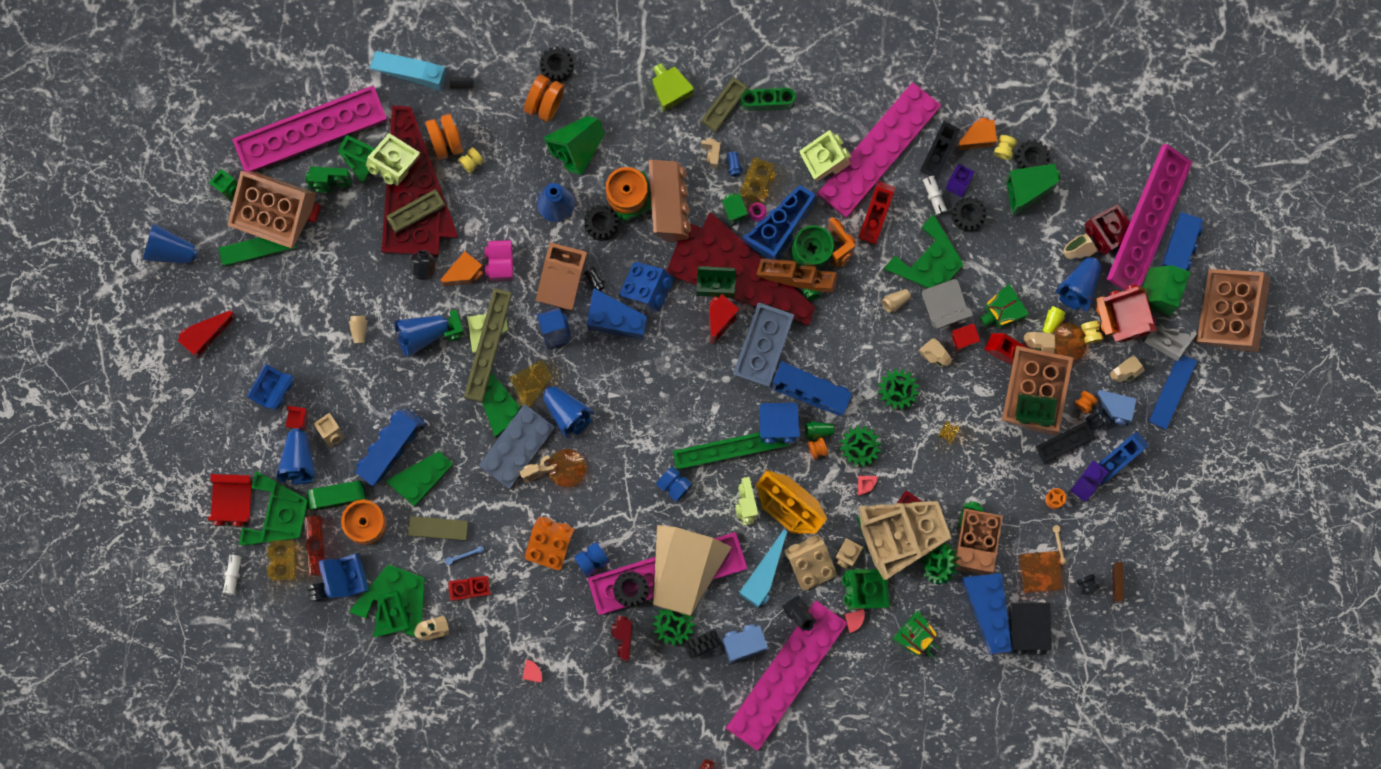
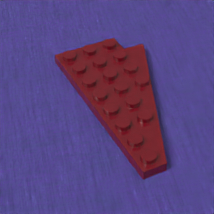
[381,106,458,256]
[666,212,815,326]

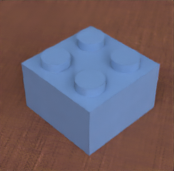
[722,624,768,664]

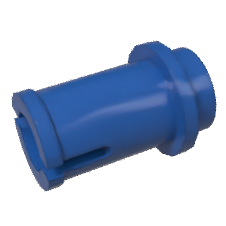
[726,152,743,177]

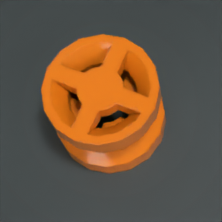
[1074,391,1099,414]
[807,437,828,460]
[1045,488,1066,509]

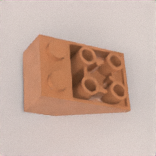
[535,242,588,311]
[955,509,1003,575]

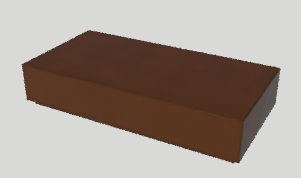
[1112,562,1123,603]

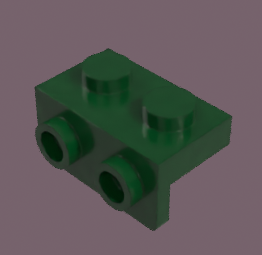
[696,266,736,298]
[1015,393,1057,427]

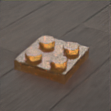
[1019,551,1063,594]

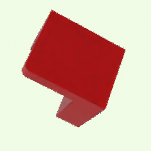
[951,323,980,352]
[285,405,309,431]

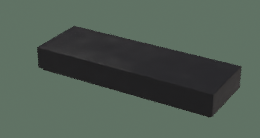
[1035,421,1095,464]

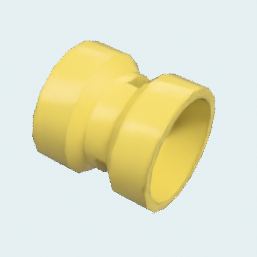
[994,135,1017,160]
[458,147,484,174]
[1081,321,1104,344]

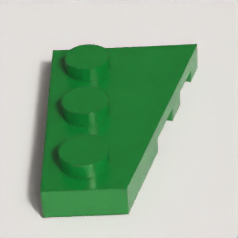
[482,372,520,438]
[386,451,453,507]

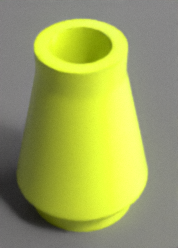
[1042,306,1066,334]

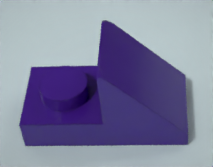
[946,164,975,197]
[1070,460,1109,502]

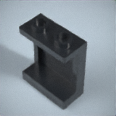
[1009,603,1052,655]

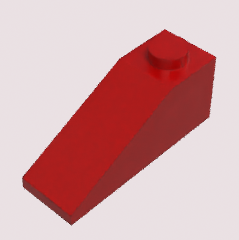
[858,181,896,244]
[177,310,236,359]
[984,333,1028,365]

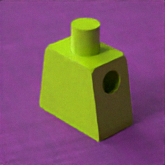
[652,63,694,112]

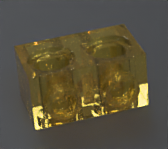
[740,157,776,203]
[267,540,296,582]

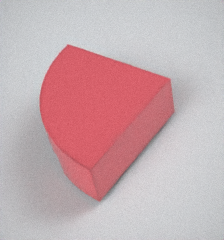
[858,476,878,496]
[845,610,865,634]
[522,659,542,683]

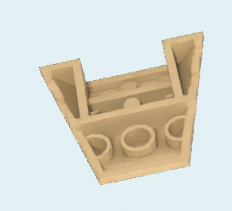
[859,501,951,580]
[653,525,732,616]

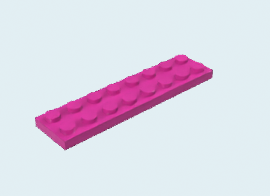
[817,82,941,218]
[232,85,388,172]
[1107,144,1192,291]
[587,532,747,616]
[726,601,847,751]

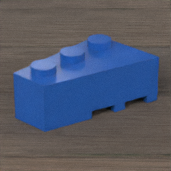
[587,288,647,339]

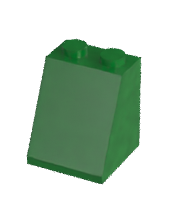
[1006,164,1061,217]
[1142,265,1190,317]

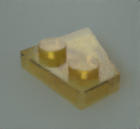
[509,359,551,408]

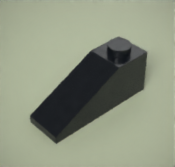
[920,117,963,179]

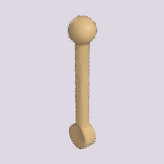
[1052,525,1067,565]

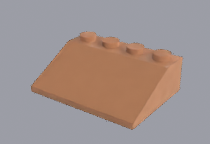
[227,171,316,248]
[1196,269,1270,352]
[1002,346,1073,436]

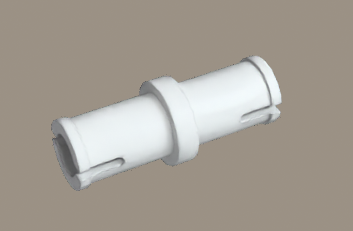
[923,176,948,215]
[222,555,242,596]

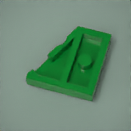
[338,135,375,184]
[373,590,410,637]

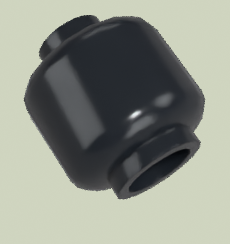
[410,250,435,280]

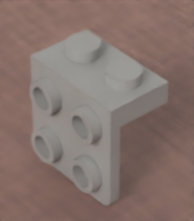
[922,279,973,330]

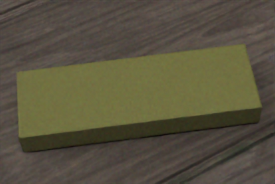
[701,77,748,133]
[386,189,446,234]
[408,516,468,541]

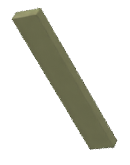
[464,288,512,403]

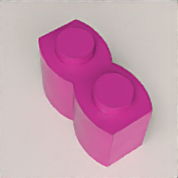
[485,240,513,281]

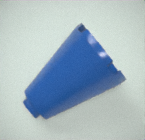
[537,183,575,222]
[143,224,198,264]
[1055,258,1102,311]
[394,315,450,357]
[543,386,595,439]
[276,429,316,485]

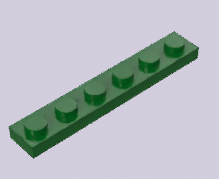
[672,432,790,470]

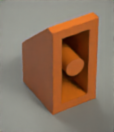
[957,118,997,150]
[440,251,484,286]

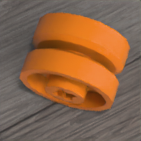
[524,74,565,123]
[425,113,464,161]
[606,167,647,214]
[341,500,387,546]

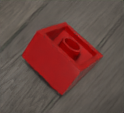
[709,294,739,345]

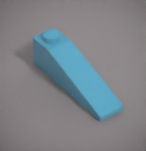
[370,51,447,91]
[739,530,787,608]

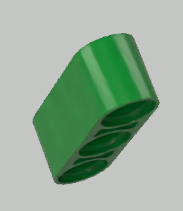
[741,88,796,111]
[307,481,366,511]

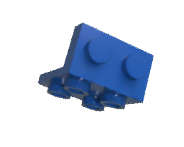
[620,262,674,312]
[246,364,294,410]
[759,403,800,444]
[319,553,369,598]

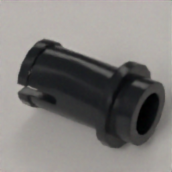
[450,76,474,91]
[584,267,606,291]

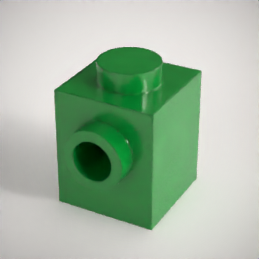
[722,193,748,225]

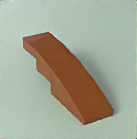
[756,259,838,292]

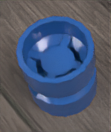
[656,466,693,502]
[574,542,610,578]

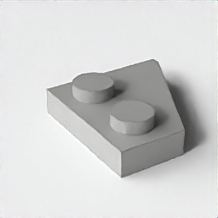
[1145,326,1197,361]

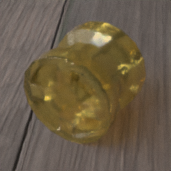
[938,420,960,444]

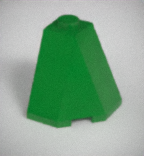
[544,116,605,175]

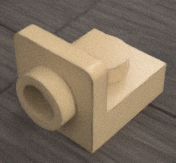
[701,138,721,169]
[313,413,346,448]
[835,538,863,569]

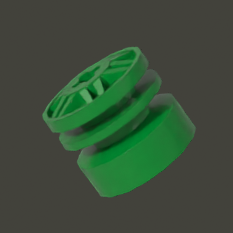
[790,225,834,269]

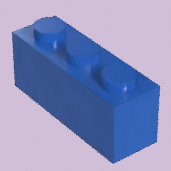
[1161,212,1204,271]

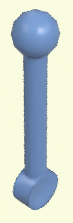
[445,546,484,565]

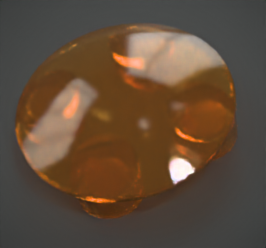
[1055,323,1086,360]
[548,449,586,488]

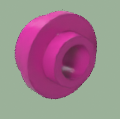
[748,202,767,221]

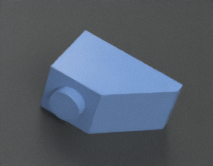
[1095,390,1136,426]

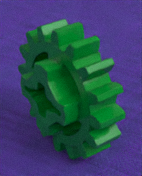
[877,369,919,411]
[839,425,881,468]
[921,543,959,585]
[652,609,695,646]

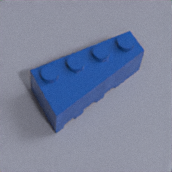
[743,185,817,260]
[536,308,571,349]
[772,361,852,417]
[355,409,427,486]
[961,573,1012,655]

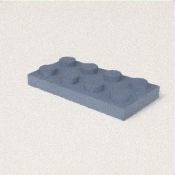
[733,302,794,387]
[478,404,555,489]

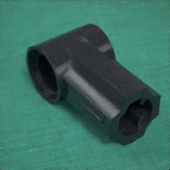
[782,595,816,631]

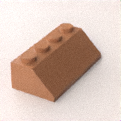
[648,160,691,243]

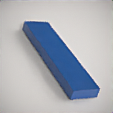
[1148,355,1197,430]

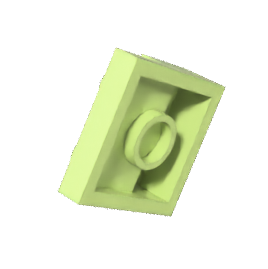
[799,130,851,182]
[366,133,420,186]
[735,477,758,526]

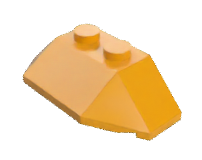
[755,470,827,534]

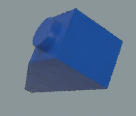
[1098,431,1150,485]

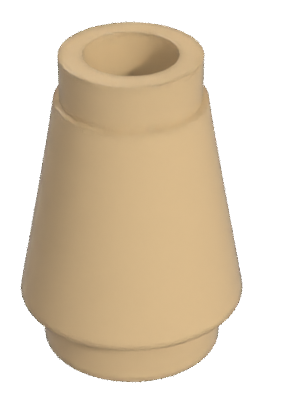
[882,289,911,313]
[349,316,368,343]

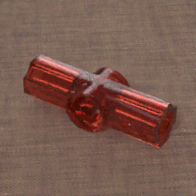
[305,516,326,576]

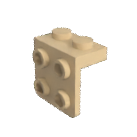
[784,535,837,591]

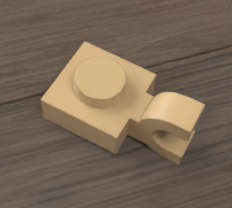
[519,455,555,483]

